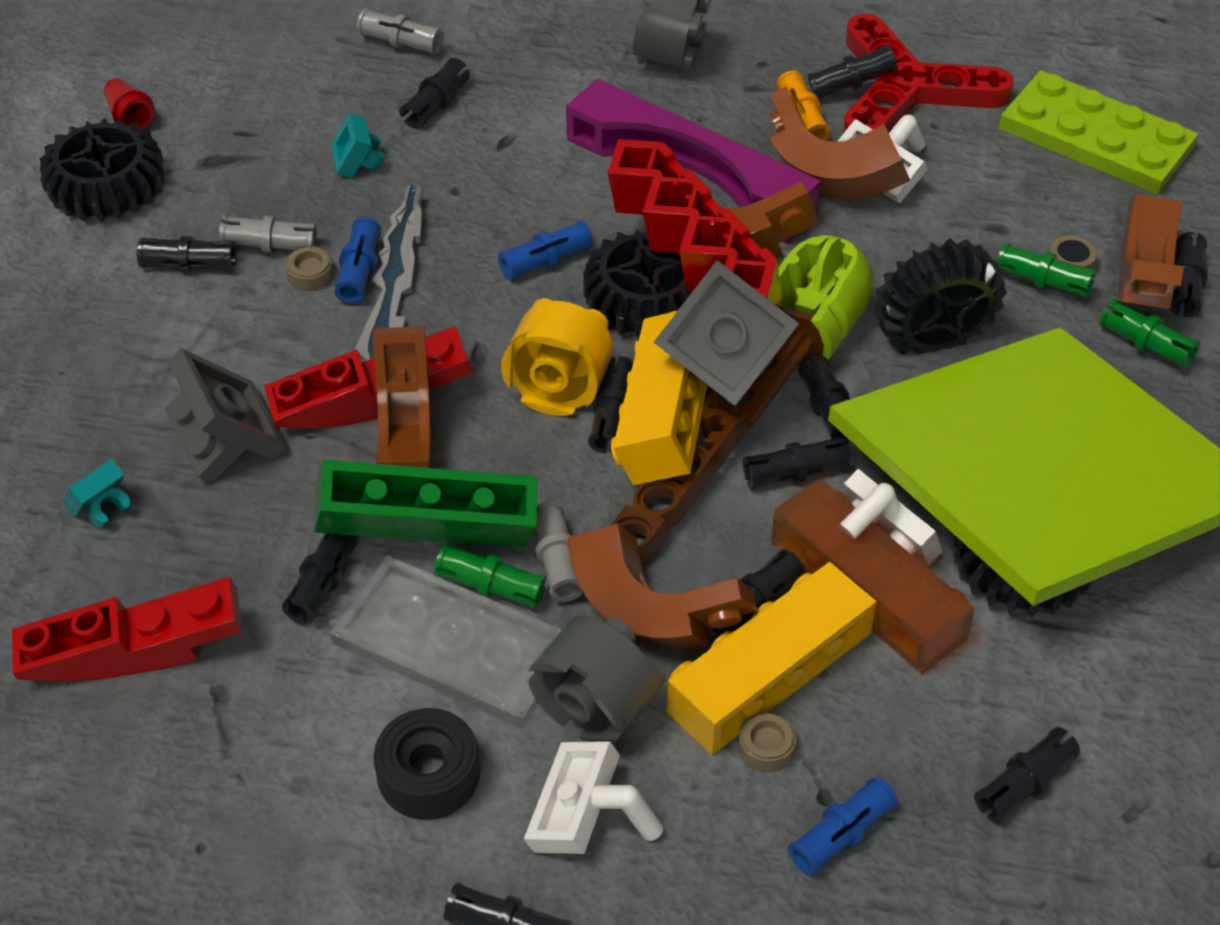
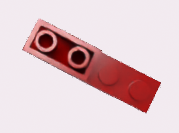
[264,326,473,428]
[12,576,242,681]

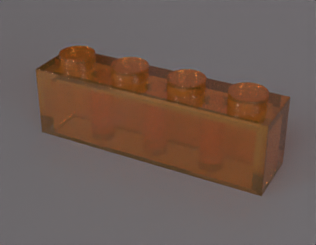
[771,478,975,675]

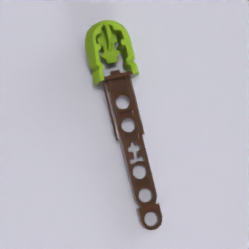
[611,235,873,565]

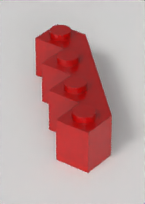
[607,139,782,308]

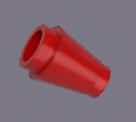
[103,78,154,130]

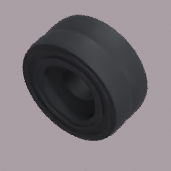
[374,708,480,820]

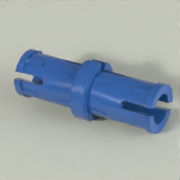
[334,217,381,304]
[498,220,593,281]
[788,777,898,876]

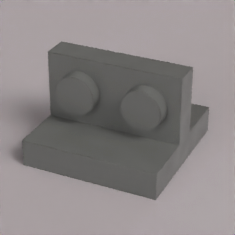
[653,260,799,406]
[165,348,287,483]

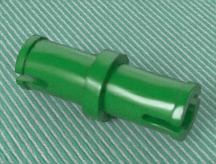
[997,243,1096,299]
[1099,299,1201,370]
[434,543,547,609]

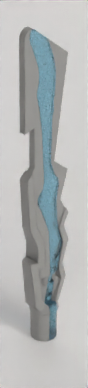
[355,184,424,361]

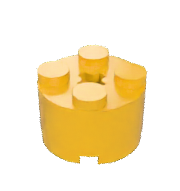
[501,298,614,416]

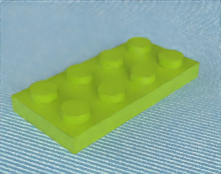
[999,70,1199,195]

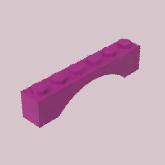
[566,79,821,245]

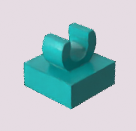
[331,113,385,178]
[62,459,131,529]

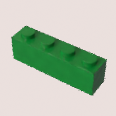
[314,459,537,548]

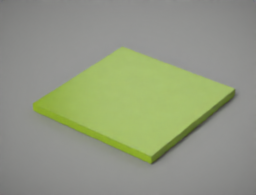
[828,327,1220,606]

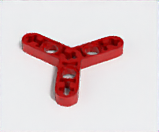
[843,14,1014,134]

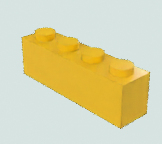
[611,311,708,485]
[666,561,877,755]

